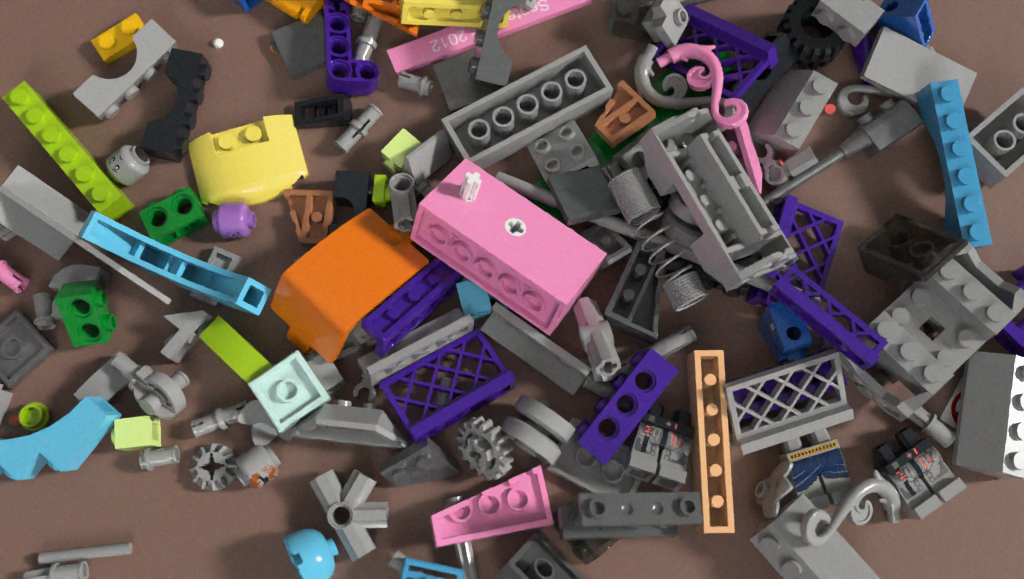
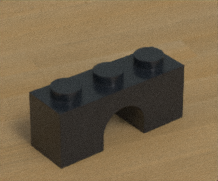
[723,32,799,110]
[329,170,374,235]

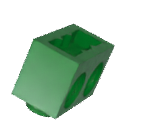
[138,187,212,246]
[54,279,117,347]

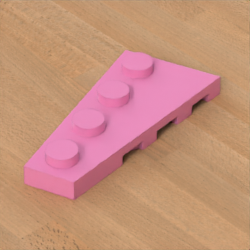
[430,465,554,548]

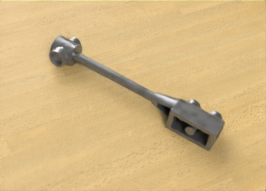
[762,98,923,207]

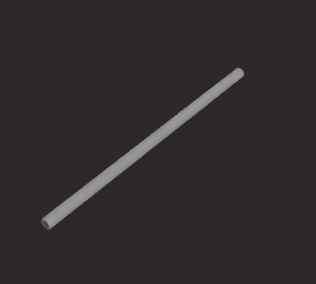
[495,171,820,305]

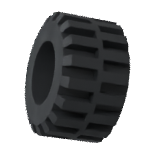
[777,0,846,70]

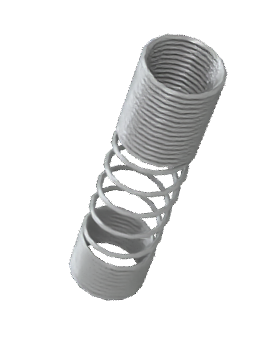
[607,167,708,312]

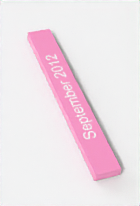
[387,0,592,77]

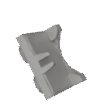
[527,120,601,183]

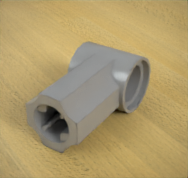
[389,173,417,232]

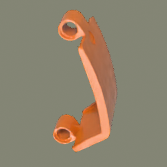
[271,208,429,363]

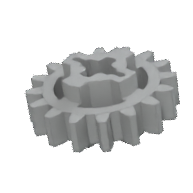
[457,416,514,481]

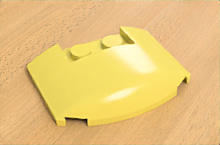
[188,114,309,207]

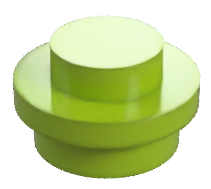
[19,402,50,431]

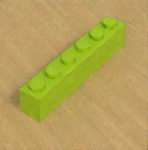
[2,81,135,221]

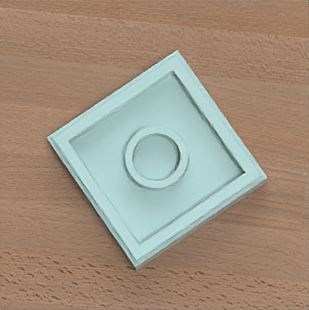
[248,350,331,433]

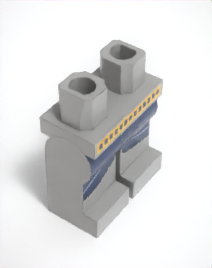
[778,428,855,509]

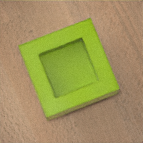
[372,174,391,210]

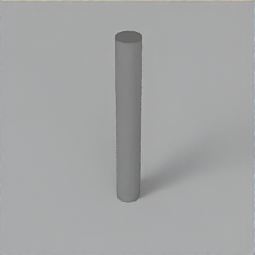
[38,542,133,565]

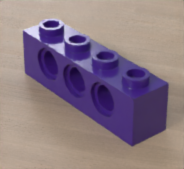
[573,348,679,465]
[726,350,848,421]

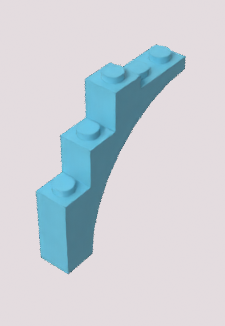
[77,210,272,316]
[0,396,122,481]

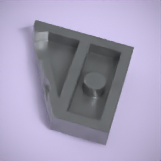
[379,437,461,487]

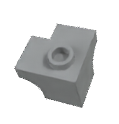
[642,0,690,48]

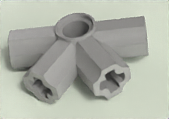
[572,297,621,382]
[309,469,389,562]

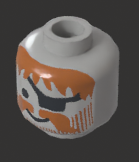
[234,444,281,489]

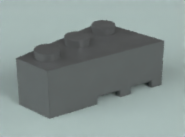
[603,239,665,345]

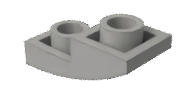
[73,351,129,403]

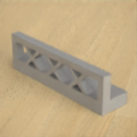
[480,302,591,397]
[357,307,474,387]

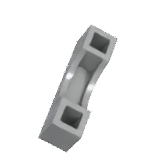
[72,18,179,122]

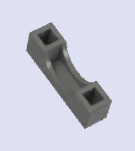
[468,0,526,88]

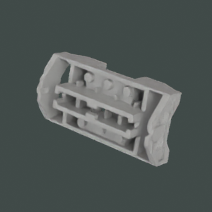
[639,108,799,291]
[839,237,1024,422]

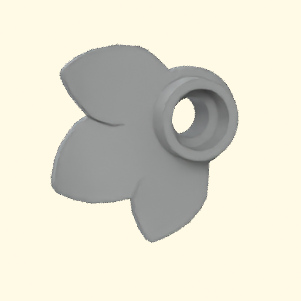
[237,400,296,446]
[755,461,793,519]

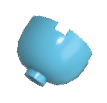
[283,529,338,579]

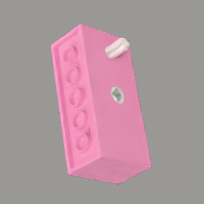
[410,158,607,336]

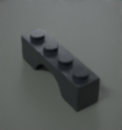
[140,48,212,163]

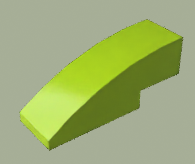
[199,315,274,383]

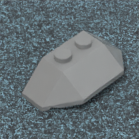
[290,400,411,450]

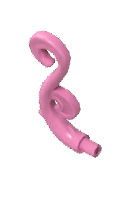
[656,43,749,129]

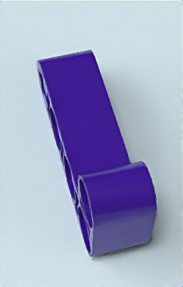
[323,0,380,96]

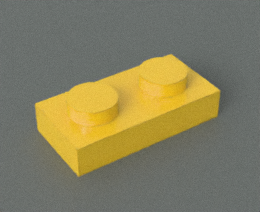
[91,13,144,65]

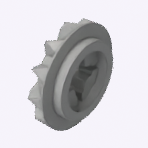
[189,443,238,491]

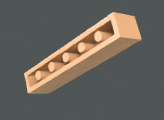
[686,350,735,533]

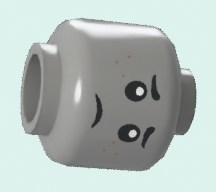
[106,145,150,186]

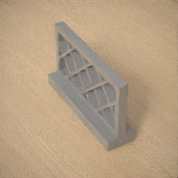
[723,348,854,455]

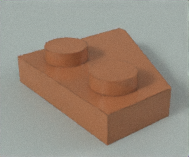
[595,80,656,149]
[283,189,336,246]

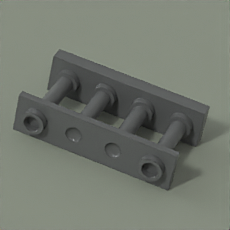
[558,492,703,540]

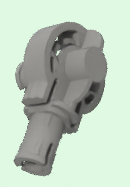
[110,353,190,420]

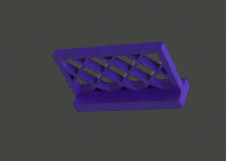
[652,3,778,99]
[745,194,844,307]
[379,327,517,444]

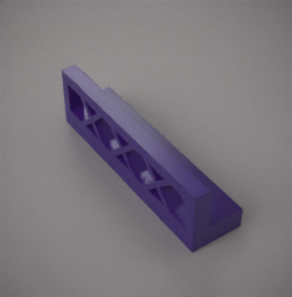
[361,258,462,358]
[768,264,889,370]

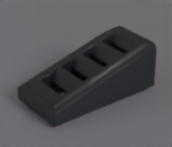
[294,93,352,129]

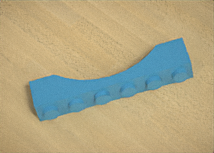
[916,79,992,250]

